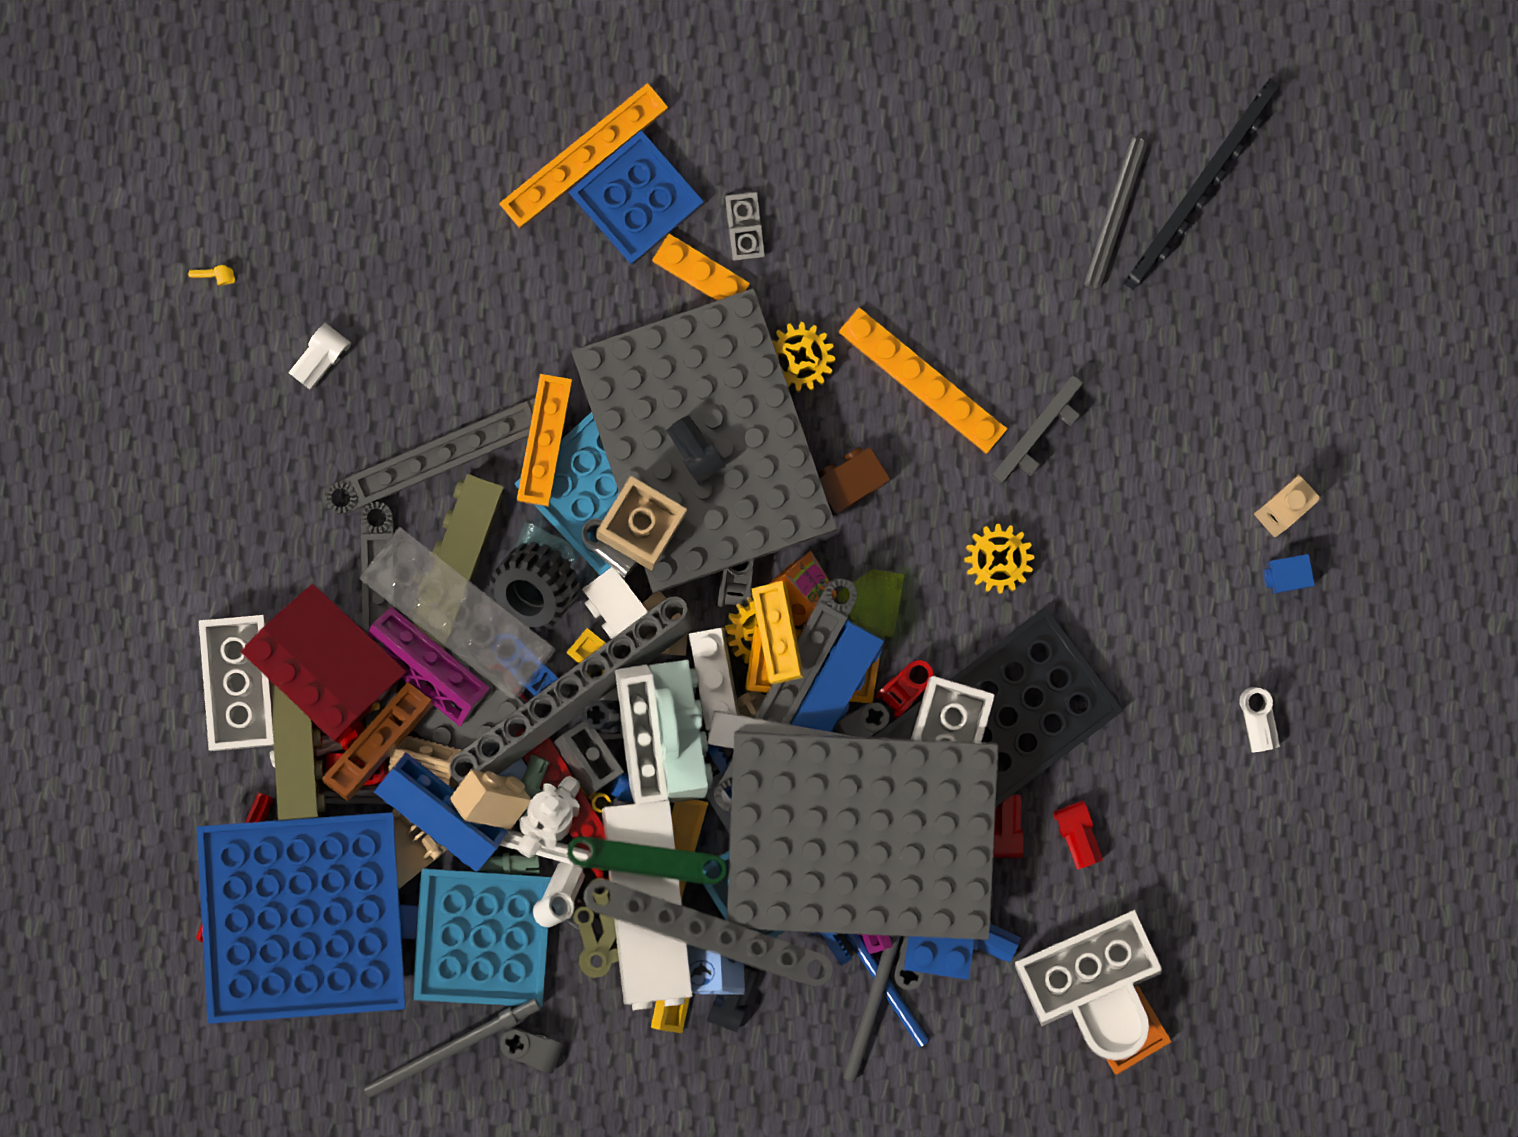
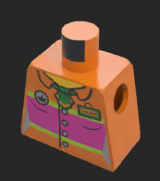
[769,551,836,626]

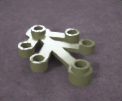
[573,878,619,978]

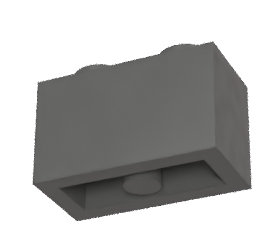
[553,721,624,796]

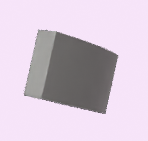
[725,192,765,261]

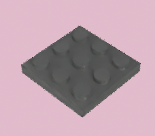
[413,643,527,777]

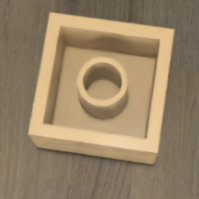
[596,476,687,571]

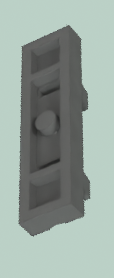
[991,375,1082,485]

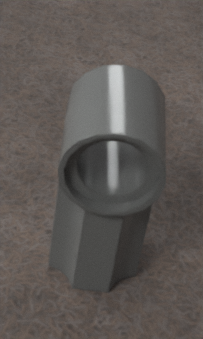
[582,518,638,578]

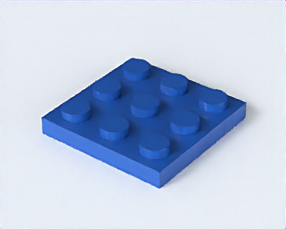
[569,130,704,266]

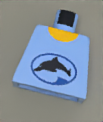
[686,944,745,994]

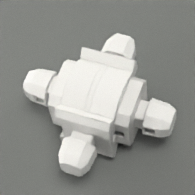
[519,776,580,858]

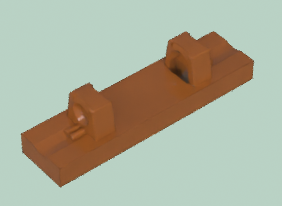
[322,682,434,801]

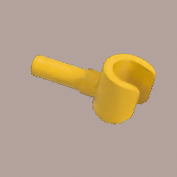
[189,265,235,286]
[574,776,611,813]

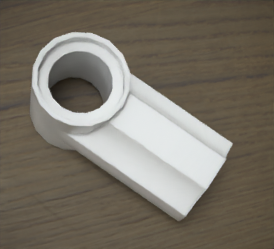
[289,323,351,390]
[1240,687,1280,752]
[533,862,585,927]

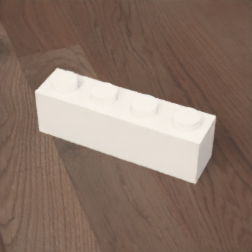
[615,665,668,805]

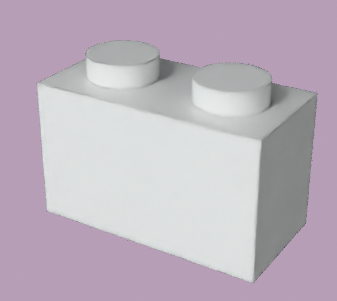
[582,567,648,639]

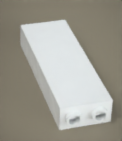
[602,800,692,1010]

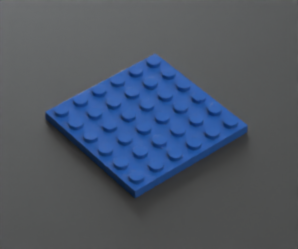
[197,813,406,1024]

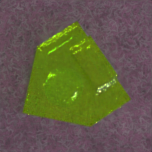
[836,569,904,638]

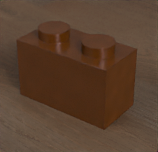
[818,447,891,516]

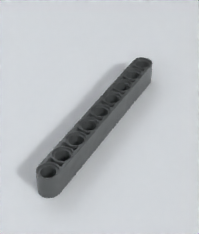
[449,596,695,785]

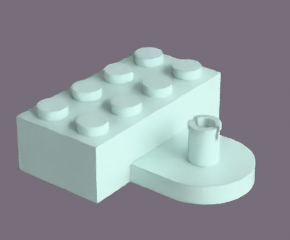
[649,660,713,803]

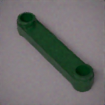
[567,837,727,885]

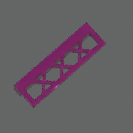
[367,606,490,727]

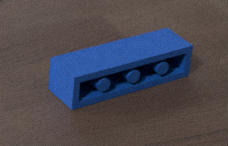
[789,619,884,732]
[374,752,508,872]

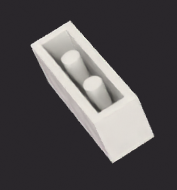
[689,628,740,730]

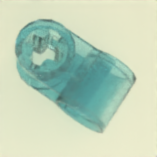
[513,522,576,568]

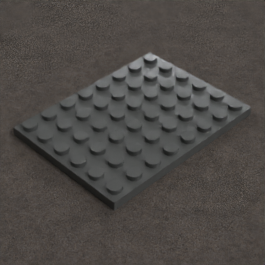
[571,288,837,594]
[727,732,998,940]

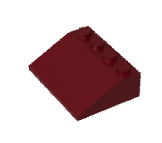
[240,583,407,743]

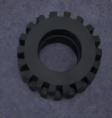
[489,542,579,631]

